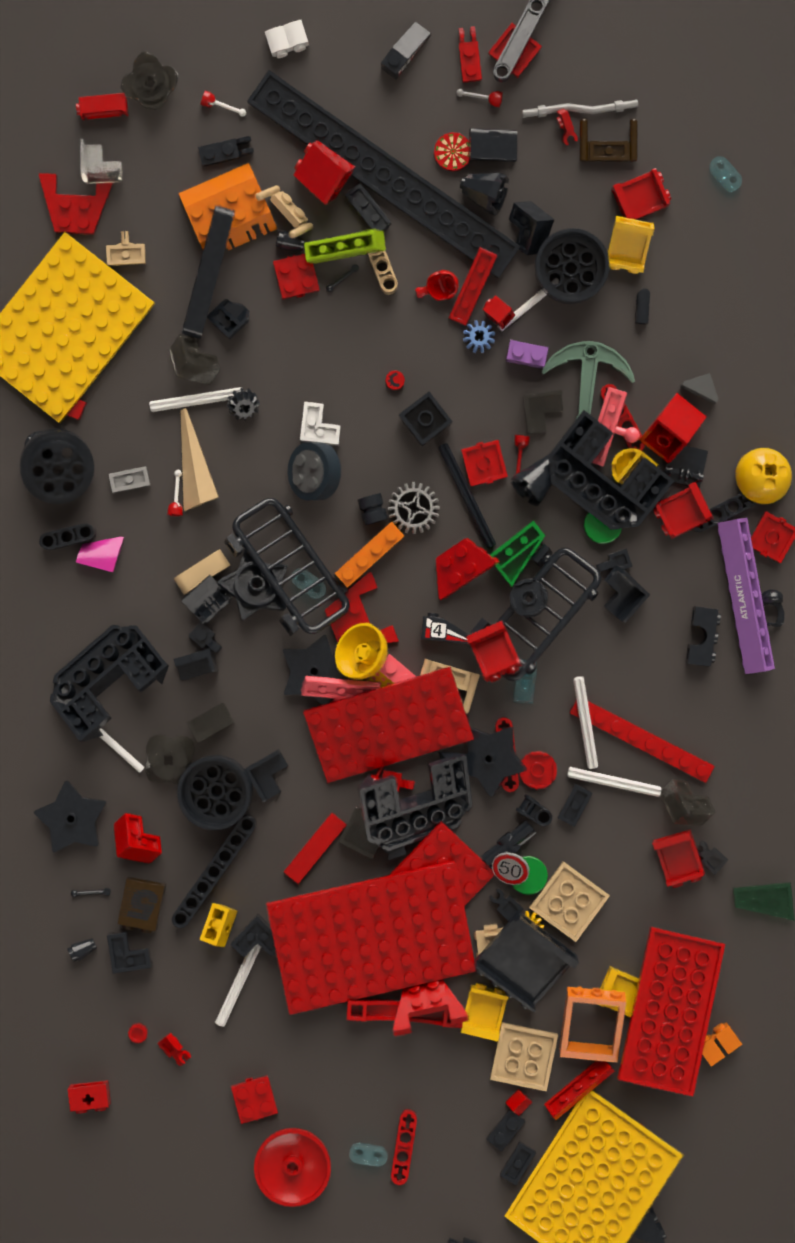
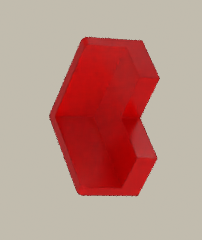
[114,813,162,864]

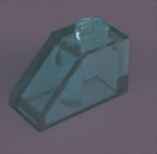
[514,659,537,703]

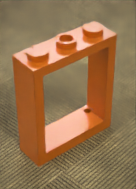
[559,986,626,1063]

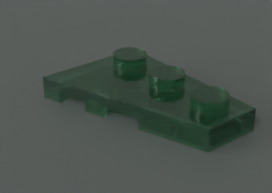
[733,882,795,921]

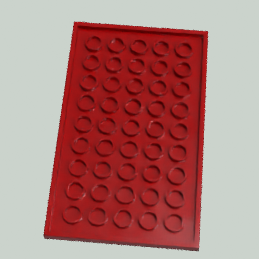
[266,860,476,1015]

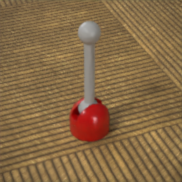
[456,89,503,108]

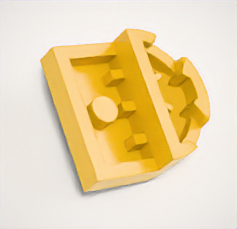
[612,448,659,485]

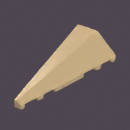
[181,408,219,511]

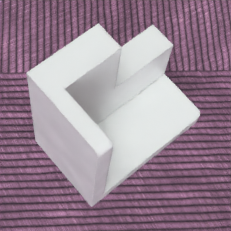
[300,402,341,446]

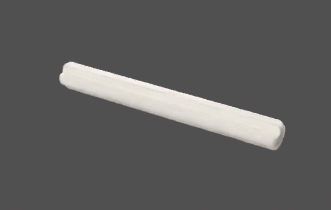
[149,387,242,412]
[573,676,598,769]
[567,767,661,797]
[215,944,261,1027]

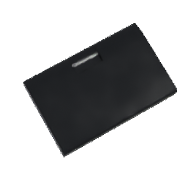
[469,128,517,162]

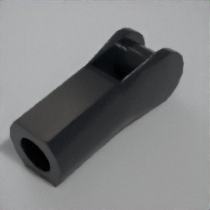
[635,288,650,325]

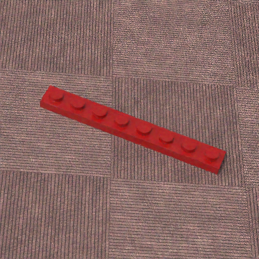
[569,700,715,783]

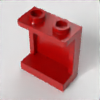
[611,168,671,220]
[653,482,713,539]
[466,621,522,682]
[652,829,705,888]

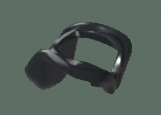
[761,589,785,627]

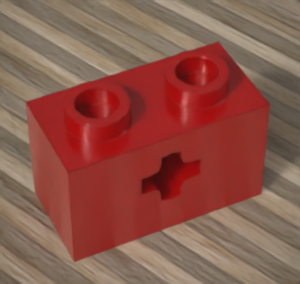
[68,1080,111,1114]

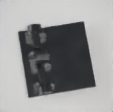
[664,446,708,488]
[181,575,232,624]

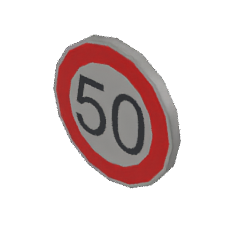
[492,852,529,885]

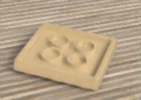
[529,861,610,942]
[490,1022,558,1091]

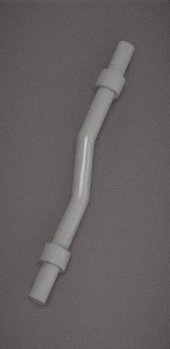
[522,100,638,118]

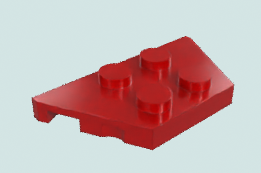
[436,538,499,600]

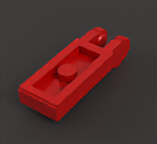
[458,26,482,83]

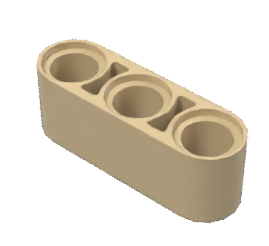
[367,251,398,295]
[174,549,231,595]

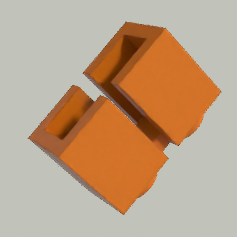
[702,1022,743,1067]

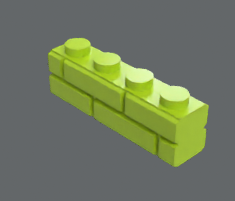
[304,230,386,264]

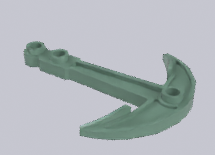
[541,341,635,419]

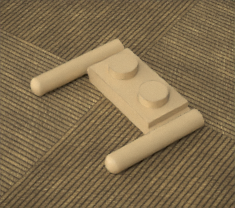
[255,185,313,238]
[420,659,480,714]

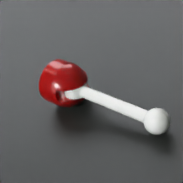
[200,90,246,117]
[167,470,183,516]

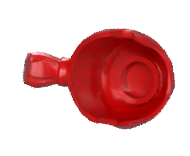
[415,270,459,301]

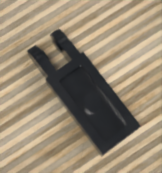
[198,136,254,167]

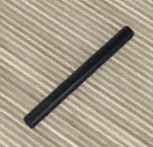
[439,443,496,548]

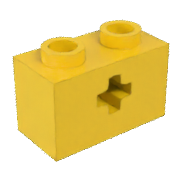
[200,903,238,947]

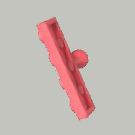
[592,387,640,466]
[301,676,380,702]

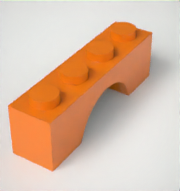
[335,522,405,588]

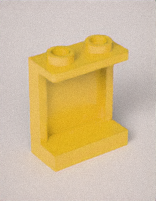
[607,216,654,274]
[597,966,639,1017]
[460,983,509,1042]

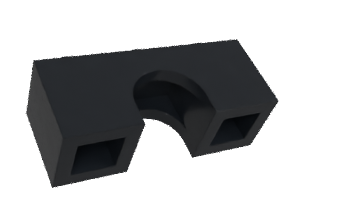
[686,606,721,667]

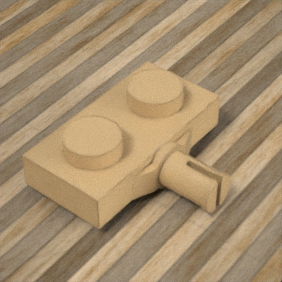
[106,231,146,266]

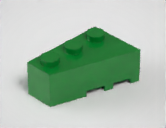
[490,521,545,587]

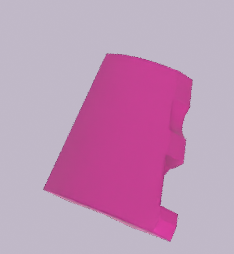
[76,536,124,573]

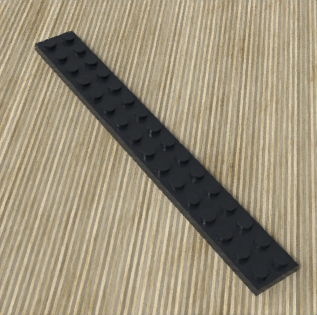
[247,70,520,278]

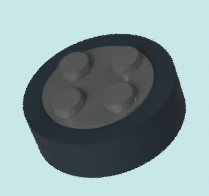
[288,442,341,501]

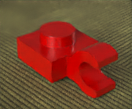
[556,108,578,145]
[382,770,415,792]
[157,1033,191,1066]

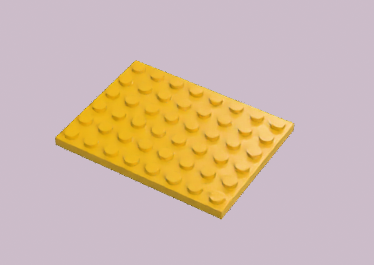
[0,232,155,423]
[505,1090,684,1243]

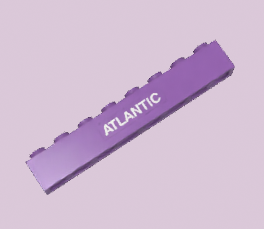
[718,518,775,674]

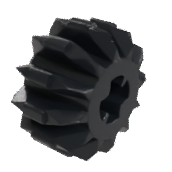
[227,388,260,421]

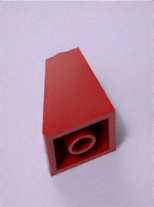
[293,141,355,204]
[639,393,707,463]

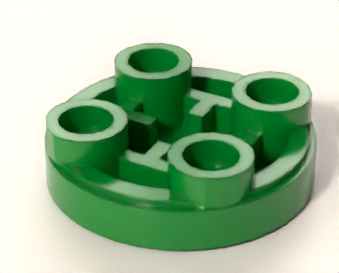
[584,512,622,544]
[512,855,548,895]

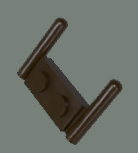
[580,119,637,162]

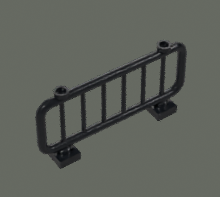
[224,498,350,636]
[470,544,601,681]

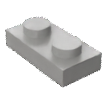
[109,466,151,493]

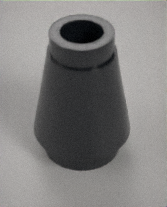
[276,230,305,250]
[67,938,97,962]

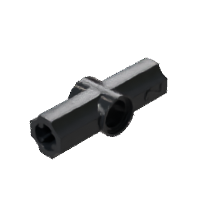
[481,820,536,869]

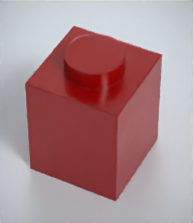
[483,295,515,329]

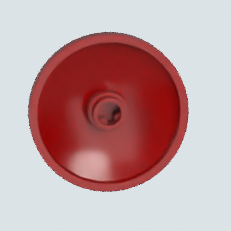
[254,1128,331,1207]

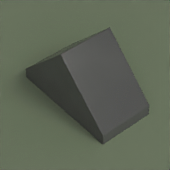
[680,373,718,404]

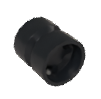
[357,493,388,526]

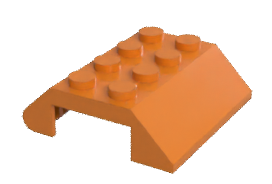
[179,163,277,251]

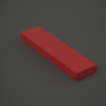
[449,247,498,326]
[284,812,347,884]
[544,1061,615,1120]

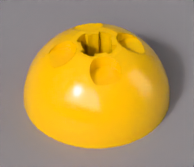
[735,448,792,504]
[335,623,388,679]

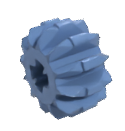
[463,320,495,353]

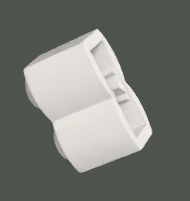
[265,20,309,58]

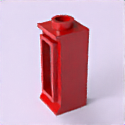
[76,93,129,121]

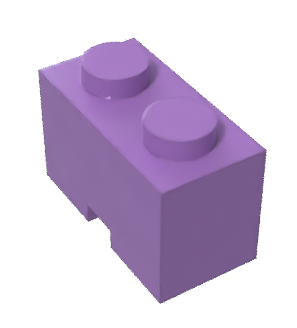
[506,340,548,369]

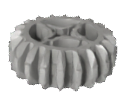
[388,482,440,534]

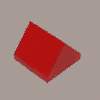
[505,1088,532,1116]

